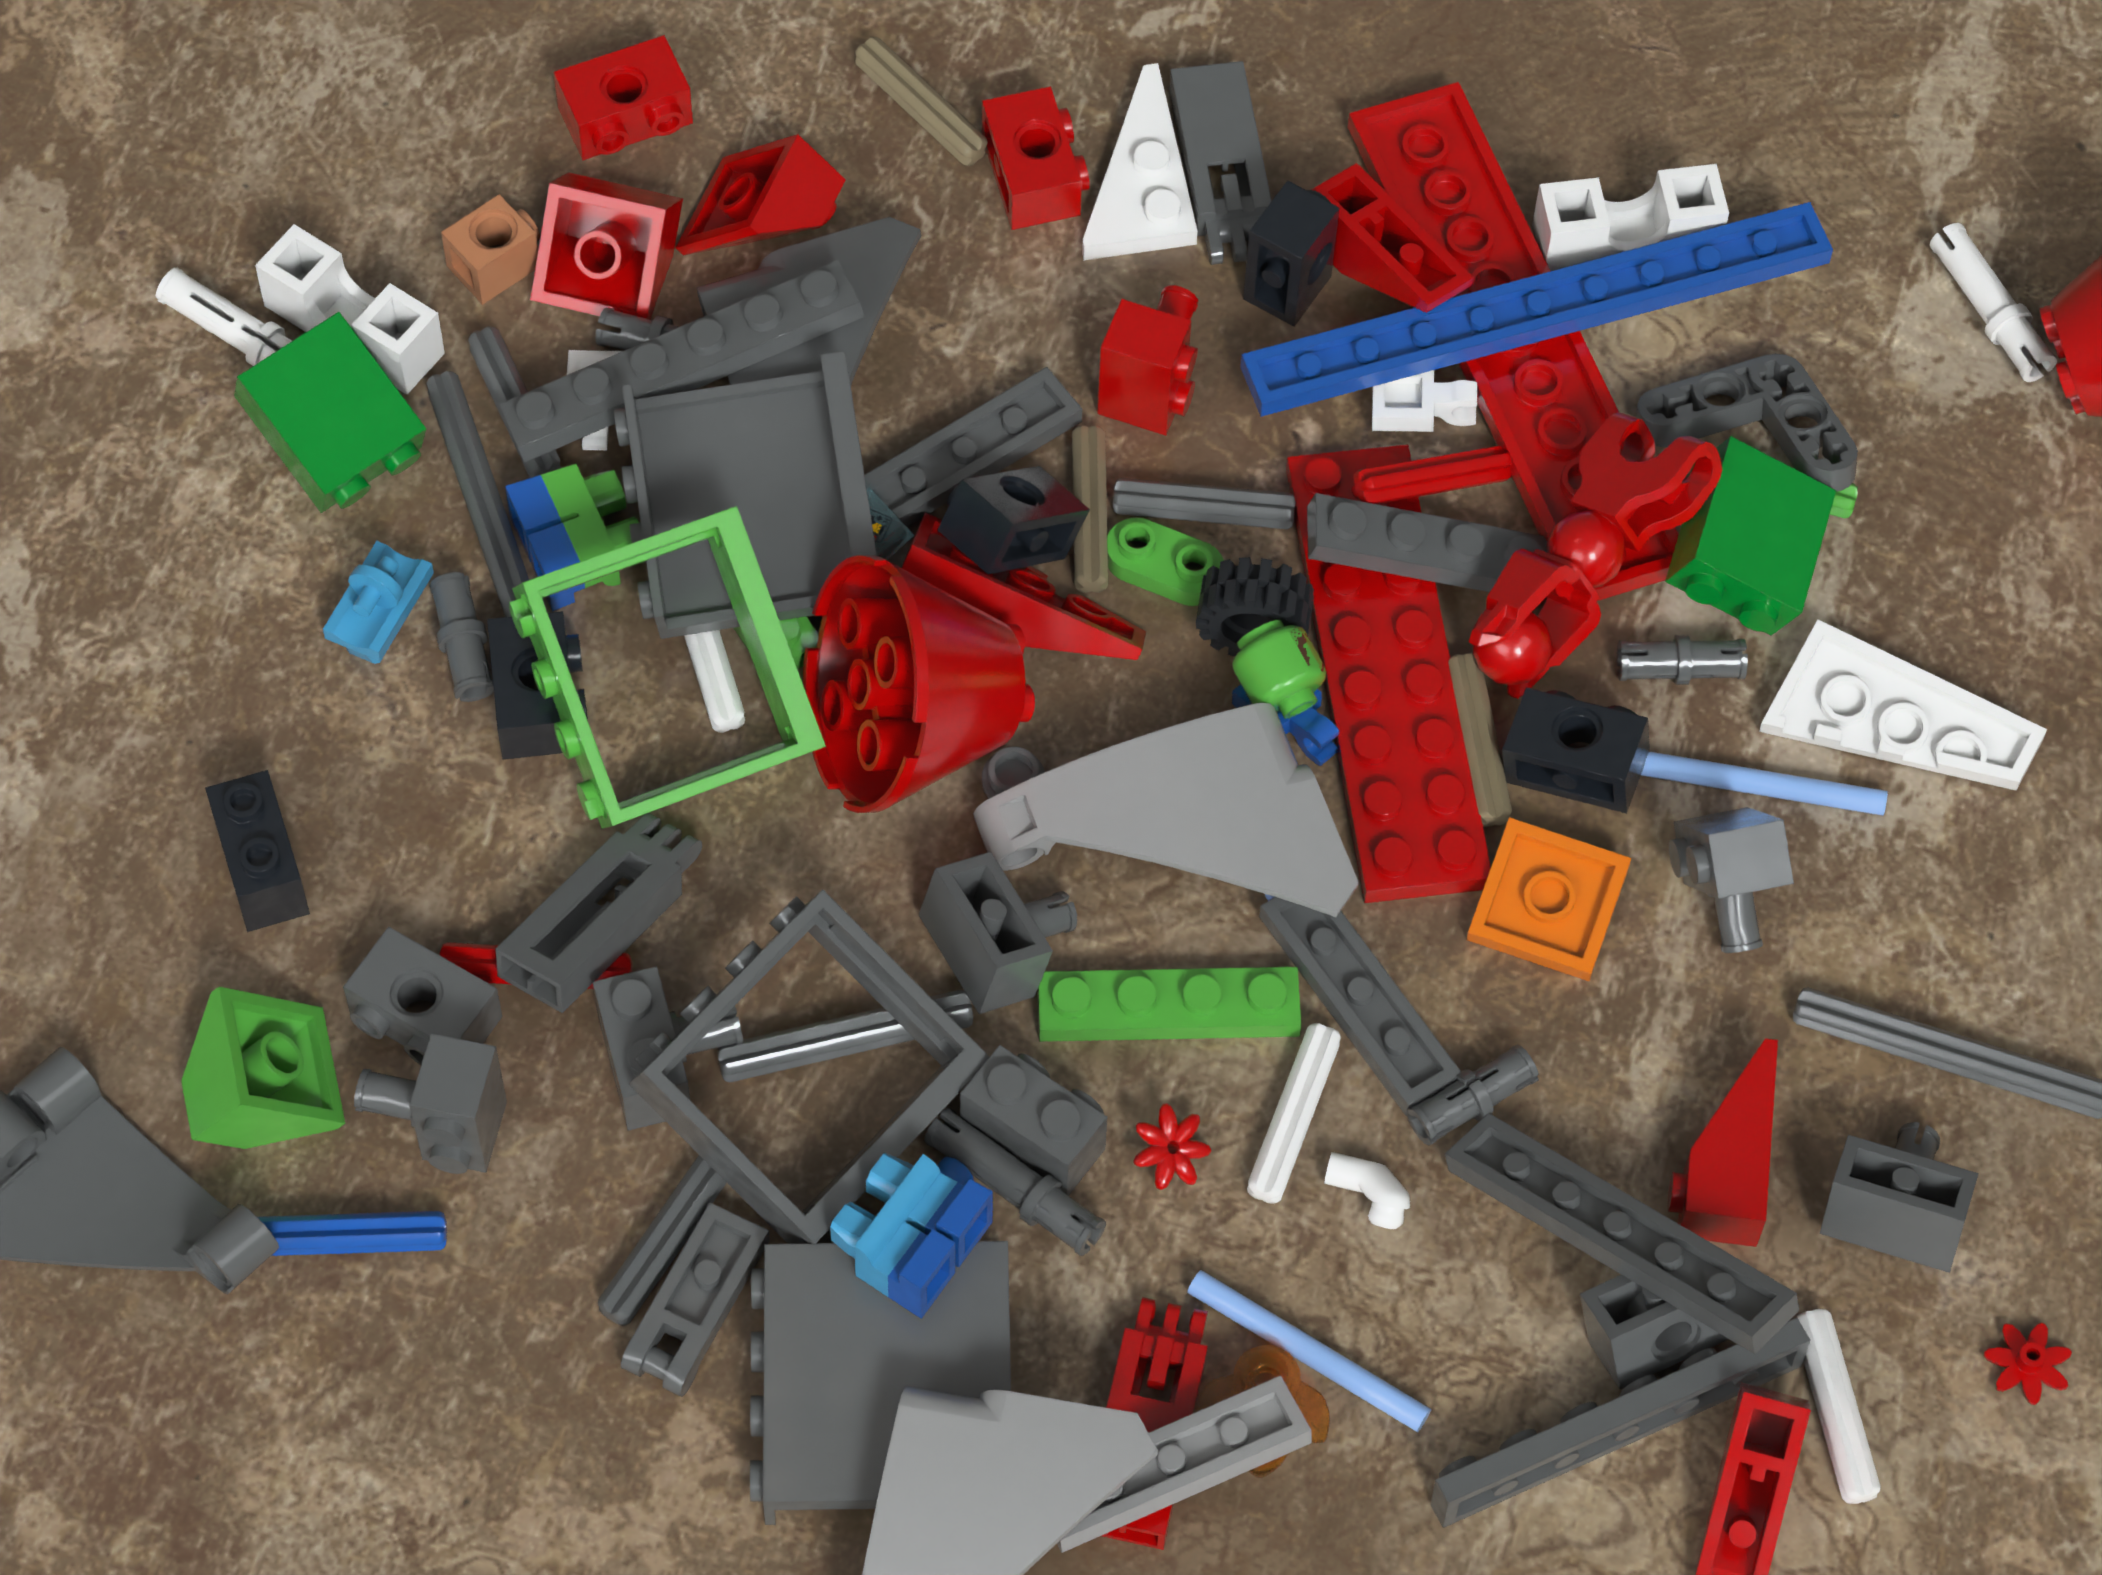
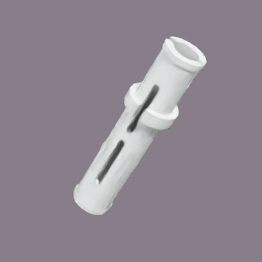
[1930,223,2057,382]
[156,267,292,366]

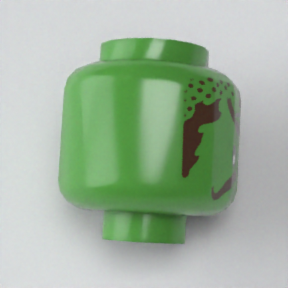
[1232,620,1326,719]

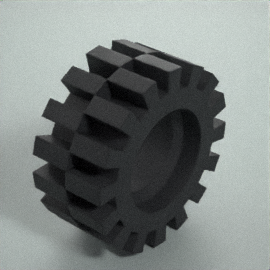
[1196,557,1314,657]

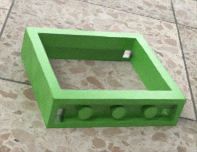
[509,506,826,829]

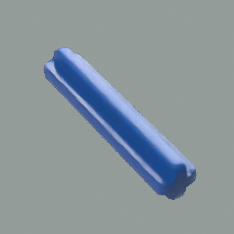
[258,1211,447,1256]

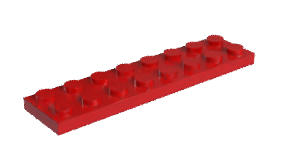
[1286,444,1491,903]

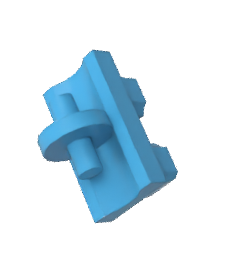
[323,541,434,664]

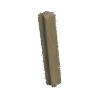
[855,37,988,166]
[1072,425,1108,593]
[1448,653,1512,827]

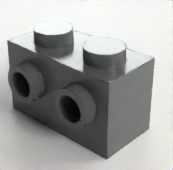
[960,1045,1107,1196]

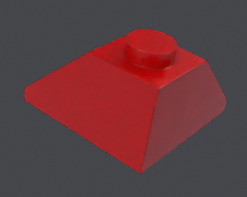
[676,134,846,256]

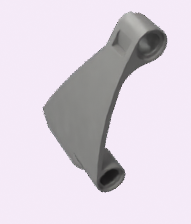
[973,703,1359,917]
[862,1386,1158,1575]

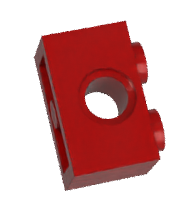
[553,35,693,160]
[982,86,1090,230]

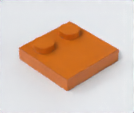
[1467,817,1632,981]

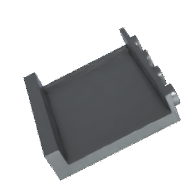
[614,351,877,639]
[750,1241,1011,1525]

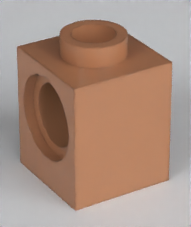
[441,194,541,305]

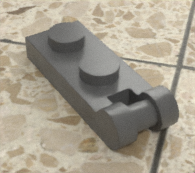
[621,1203,770,1397]

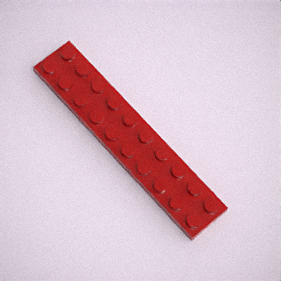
[1347,82,1679,601]

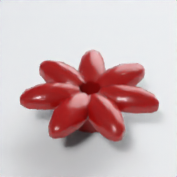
[1133,1103,1211,1190]
[1984,1323,2072,1405]

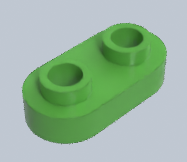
[1107,518,1224,606]

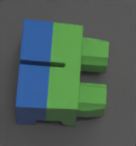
[505,464,639,612]

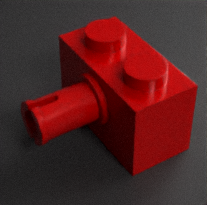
[1097,285,1199,436]

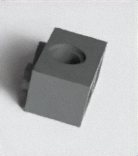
[343,926,502,1065]
[1580,1275,1728,1390]

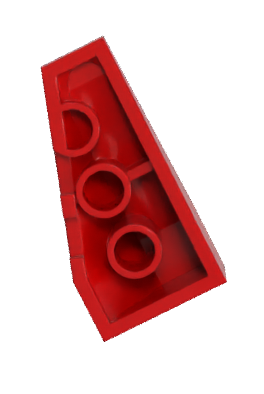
[901,512,1146,660]

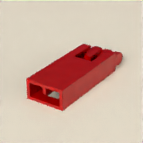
[1102,1297,1208,1550]

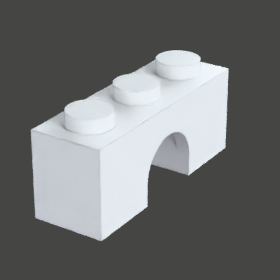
[1532,164,1729,271]
[255,224,445,395]

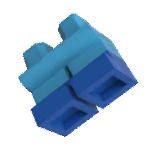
[830,1153,993,1319]

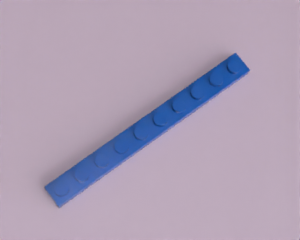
[1240,202,1833,417]

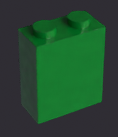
[234,312,427,513]
[1665,436,1836,636]

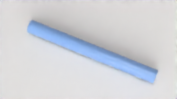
[1641,752,1888,816]
[1187,1270,1431,1432]

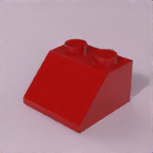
[530,172,683,320]

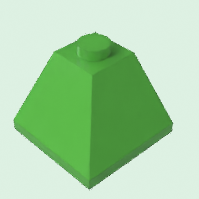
[181,987,345,1149]

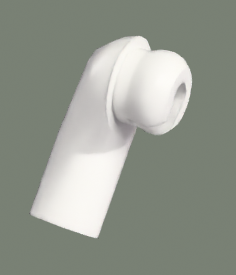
[1324,1152,1410,1229]

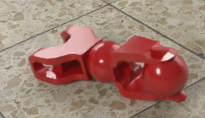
[1468,413,1722,699]

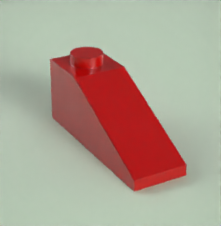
[1311,163,1474,313]
[1667,1038,1778,1247]
[1695,1382,1811,1575]

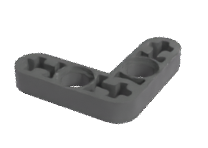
[1637,353,1858,492]

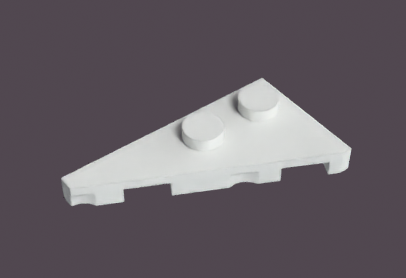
[1082,63,1198,260]

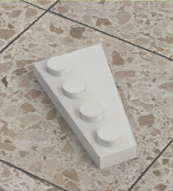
[1760,620,2047,791]

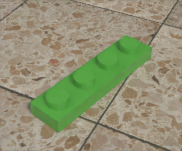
[1038,967,1301,1042]

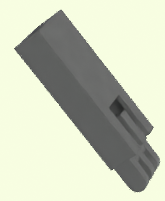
[1169,61,1272,265]
[496,813,702,1013]

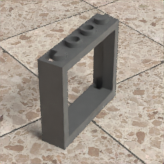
[629,890,989,1245]

